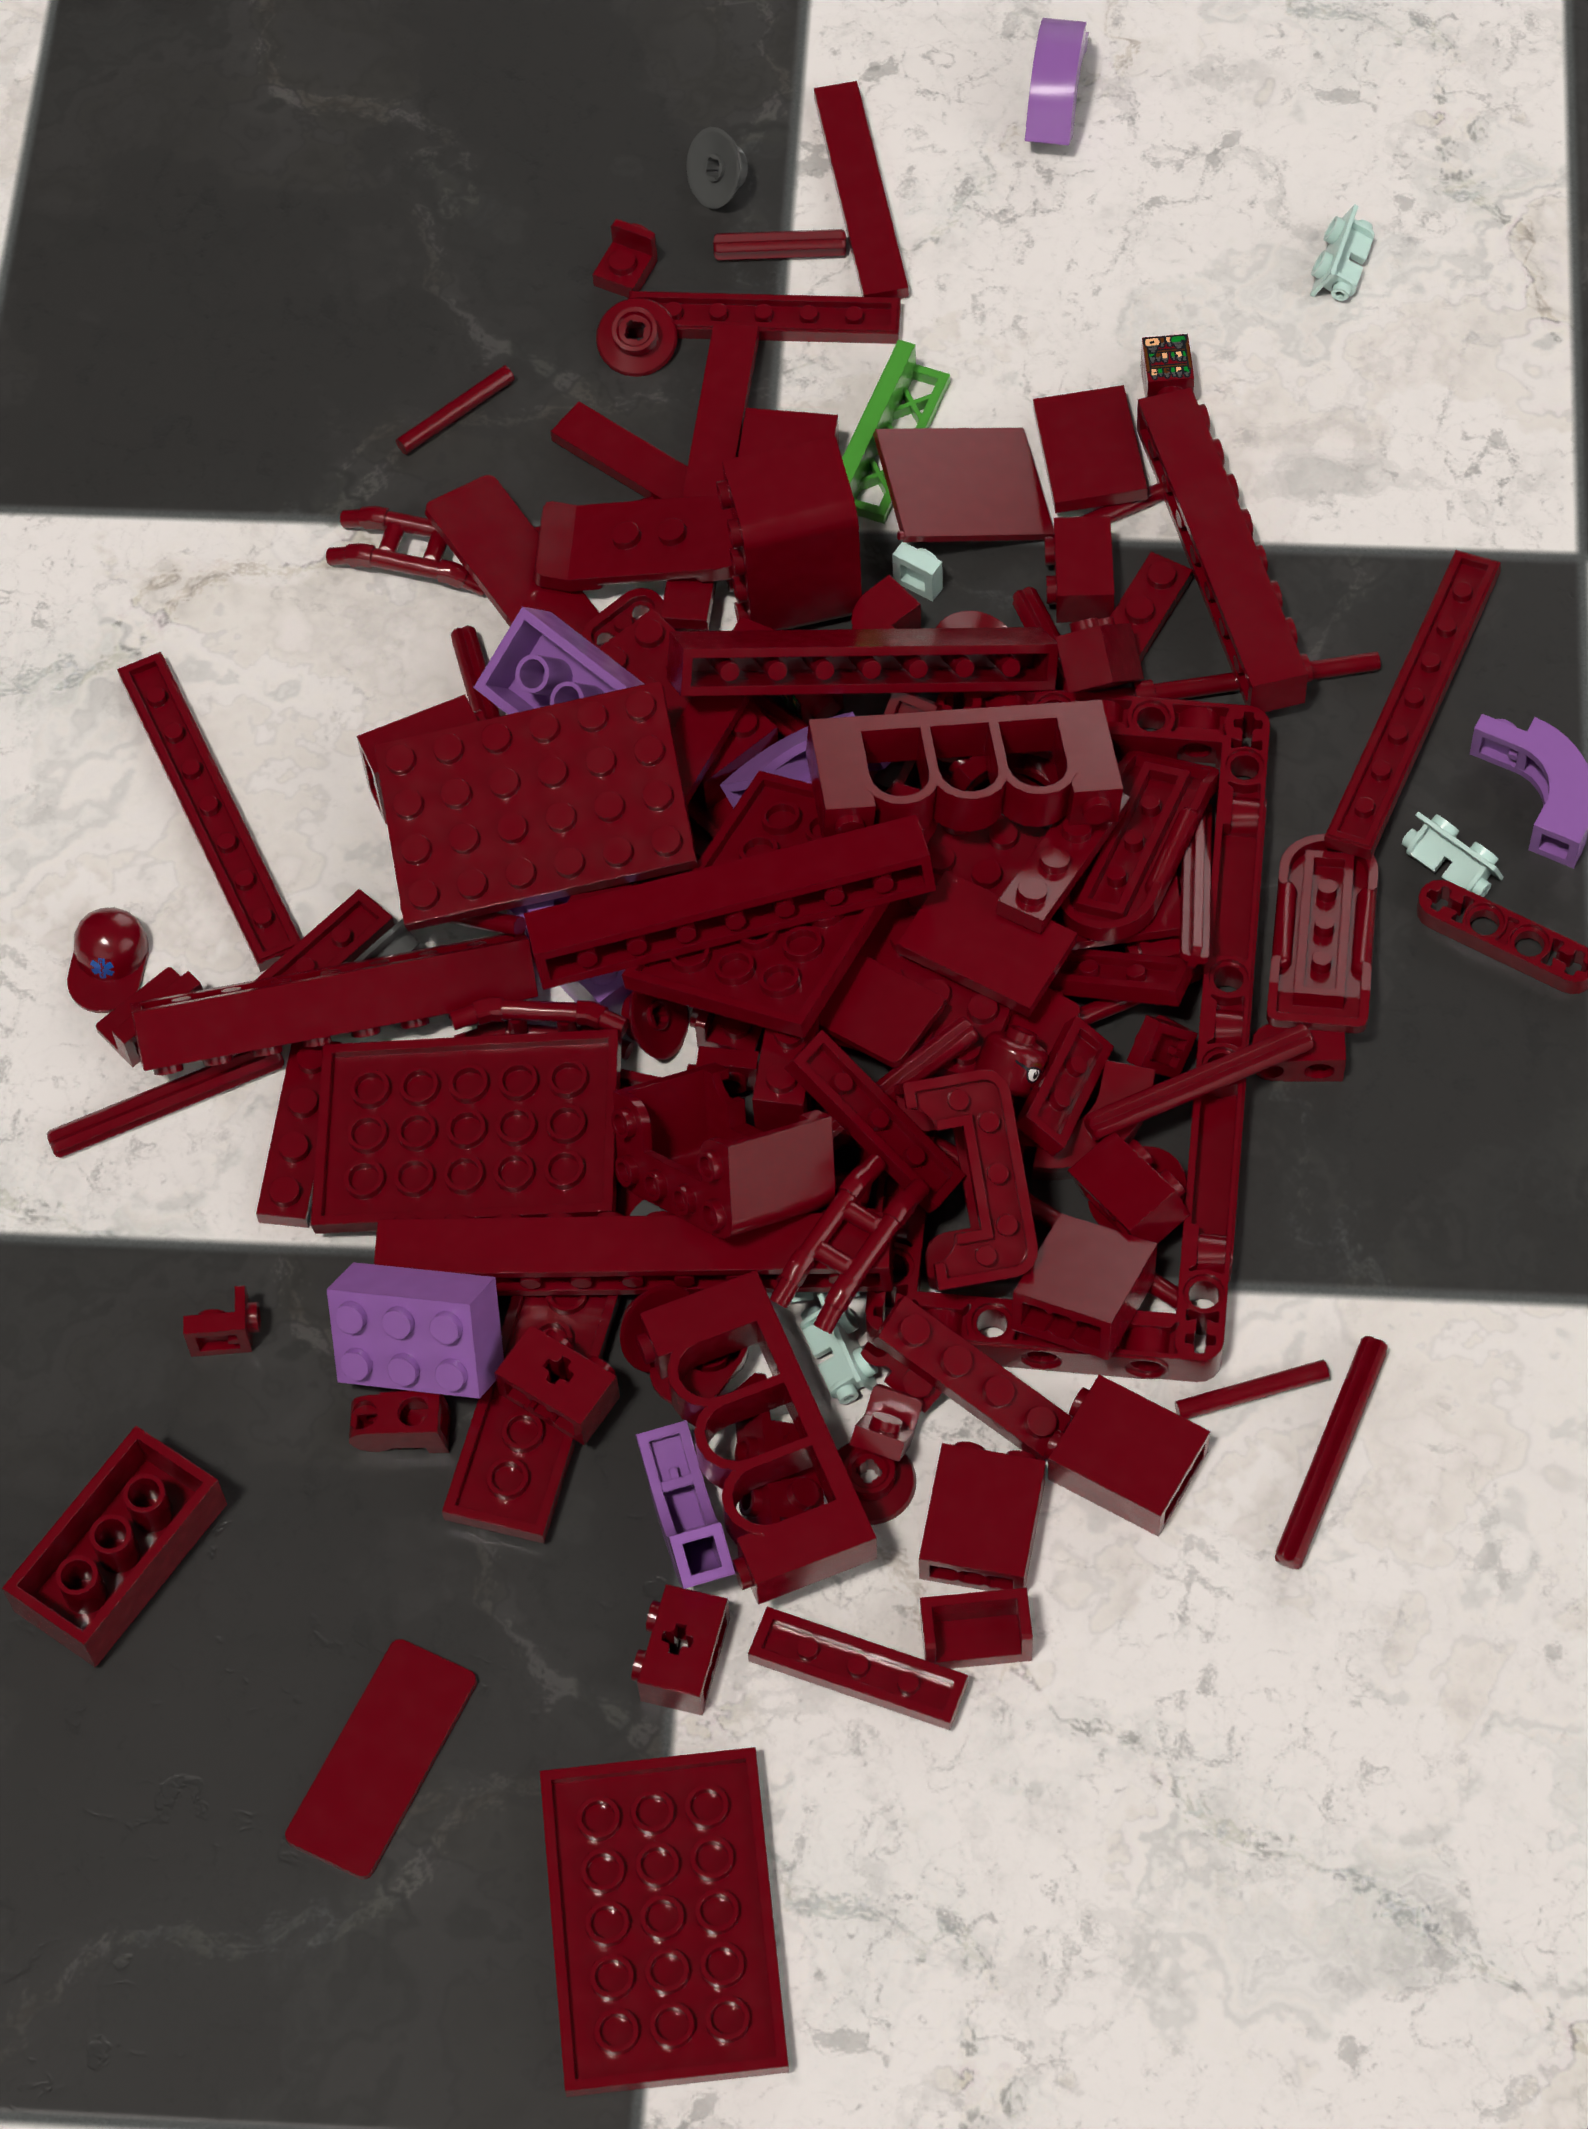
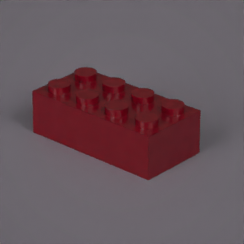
[599,608,778,811]
[2,1426,227,1668]

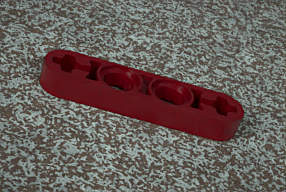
[1417,880,1588,994]

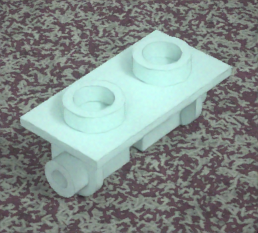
[1310,204,1375,301]
[1401,812,1504,897]
[800,1293,878,1404]

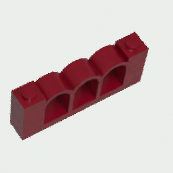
[806,700,1123,838]
[635,1270,877,1605]

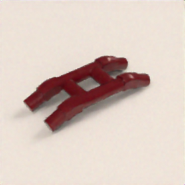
[326,506,484,596]
[449,997,633,1061]
[769,1154,929,1334]

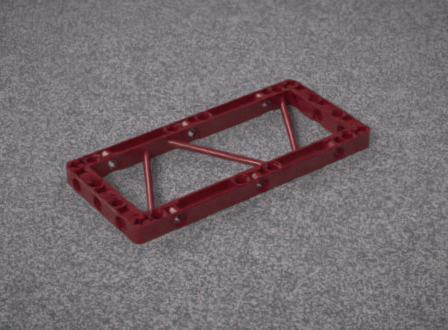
[865,690,1270,1382]

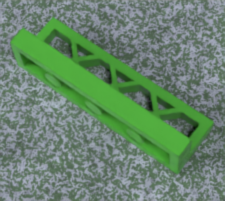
[842,339,950,524]

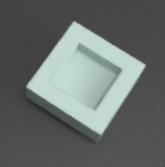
[892,541,943,602]

